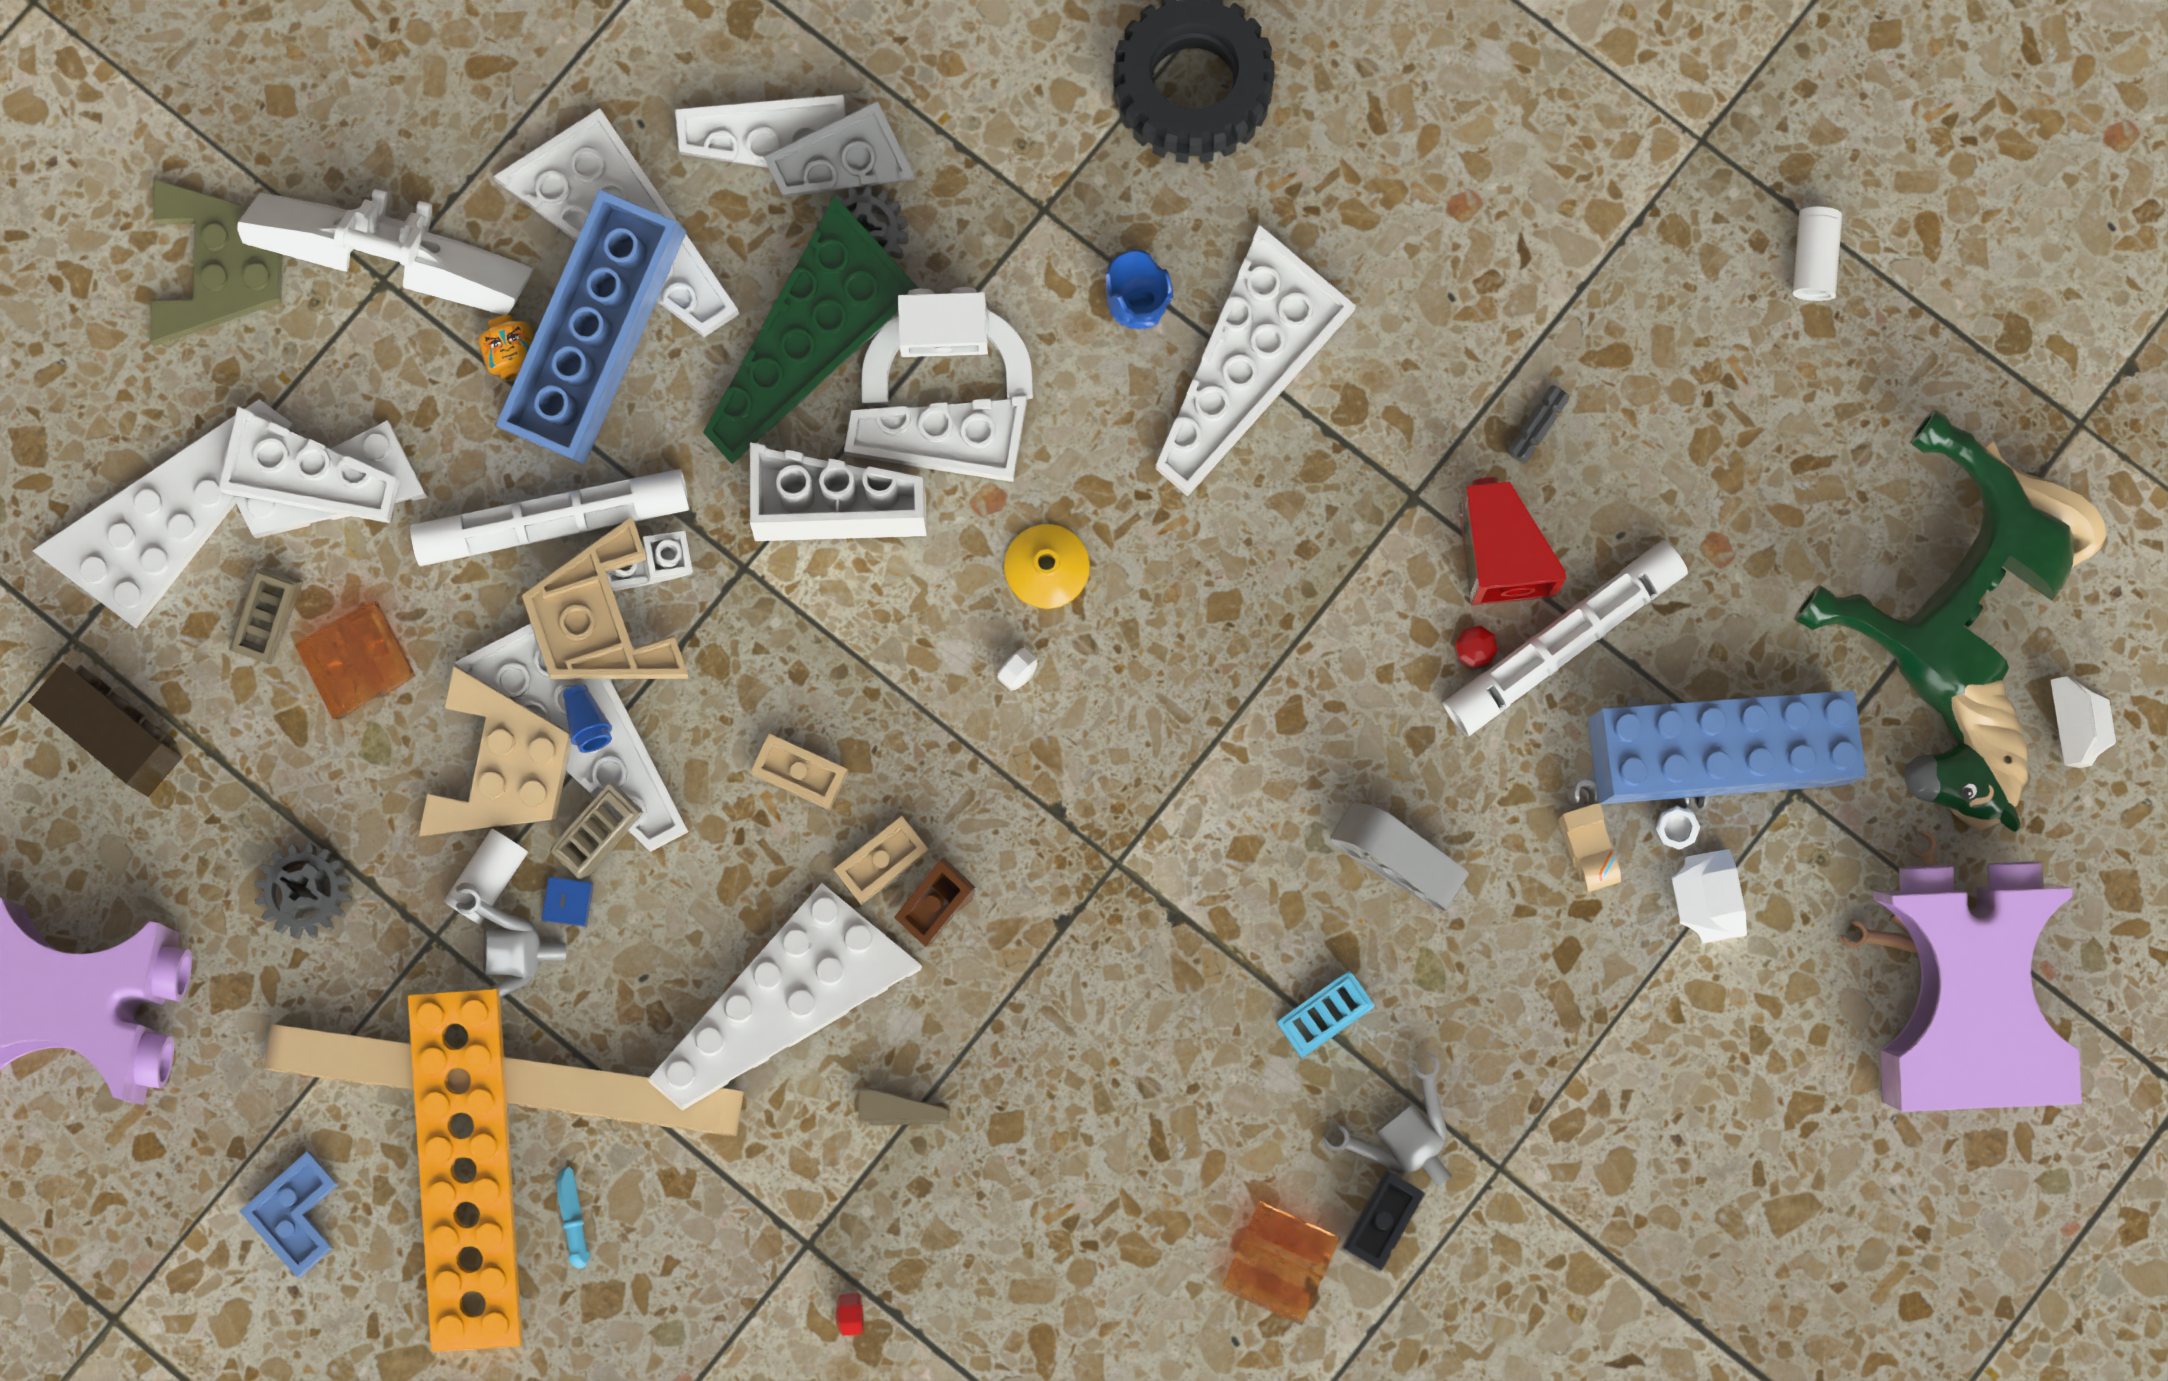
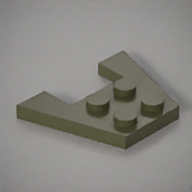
[150,179,282,346]

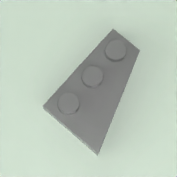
[764,101,916,197]

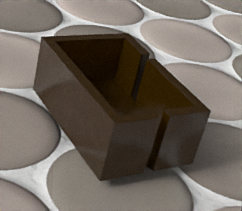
[28,662,182,797]

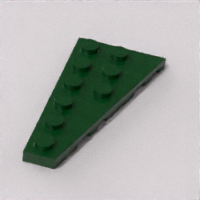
[703,195,919,464]

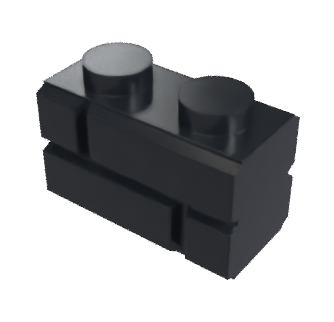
[1340,1170,1425,1273]

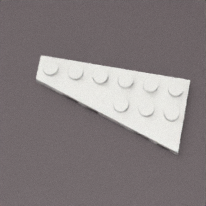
[494,108,739,337]
[1156,225,1356,496]
[33,399,296,629]
[455,624,689,852]
[649,883,922,1111]

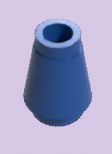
[562,685,612,753]

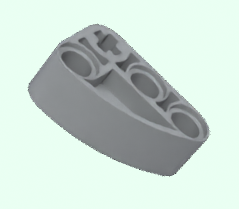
[1329,802,1469,911]

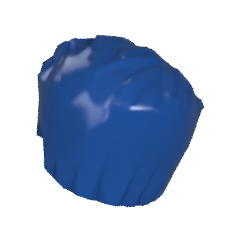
[1106,249,1173,329]

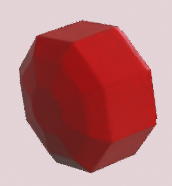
[1454,626,1498,670]
[835,1293,864,1336]

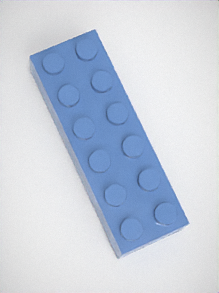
[495,189,687,465]
[1588,690,1866,804]

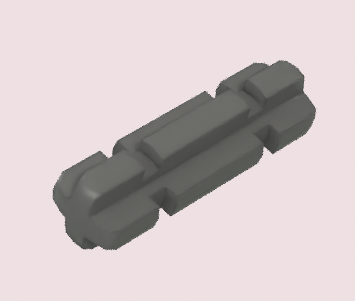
[1508,385,1569,463]

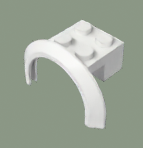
[862,287,1033,407]

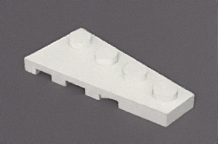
[675,95,846,168]
[218,407,399,523]

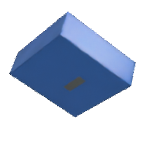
[542,877,594,927]

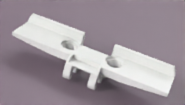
[238,189,533,315]

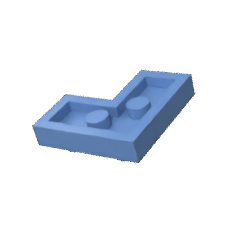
[240,1151,339,1278]

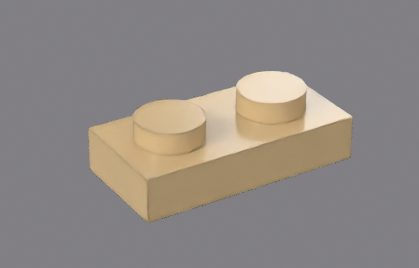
[750,733,848,810]
[833,816,930,905]

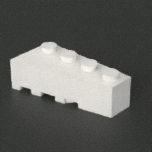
[750,442,927,541]

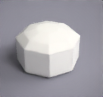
[997,647,1037,691]
[1655,805,1700,850]

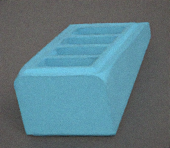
[1276,970,1375,1059]

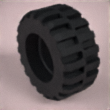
[1113,0,1275,163]

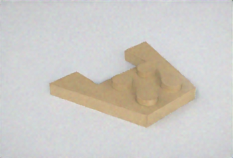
[522,516,688,679]
[419,666,572,837]

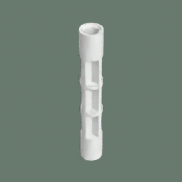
[410,468,690,566]
[1442,540,1688,737]

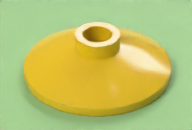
[1004,524,1090,609]

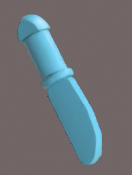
[556,1166,590,1268]

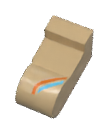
[1558,803,1621,893]

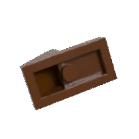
[894,857,976,947]

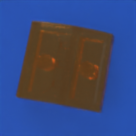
[295,602,416,720]
[1220,1201,1340,1326]

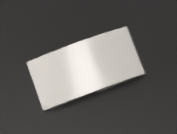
[606,531,693,591]

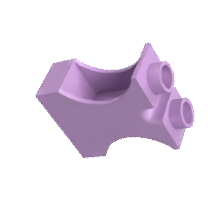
[1873,862,2082,1112]
[0,897,192,1105]

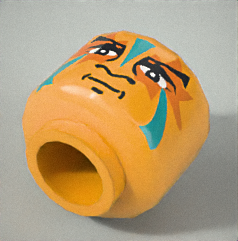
[478,315,534,381]

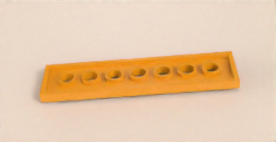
[408,988,523,1352]

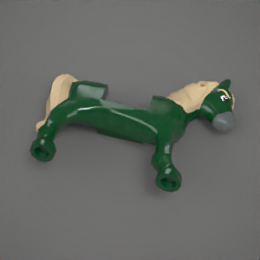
[1794,410,2107,832]

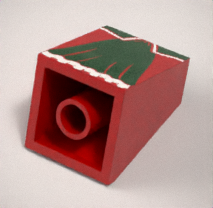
[1459,477,1566,606]

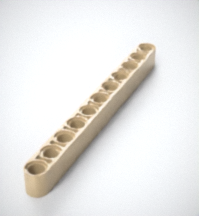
[263,1025,744,1136]

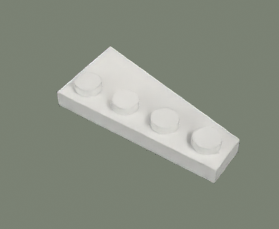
[844,396,1027,482]
[234,420,428,538]

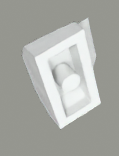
[2051,676,2116,768]
[1671,849,1747,944]

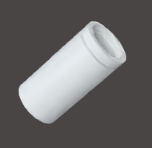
[1793,207,1842,301]
[443,829,528,925]

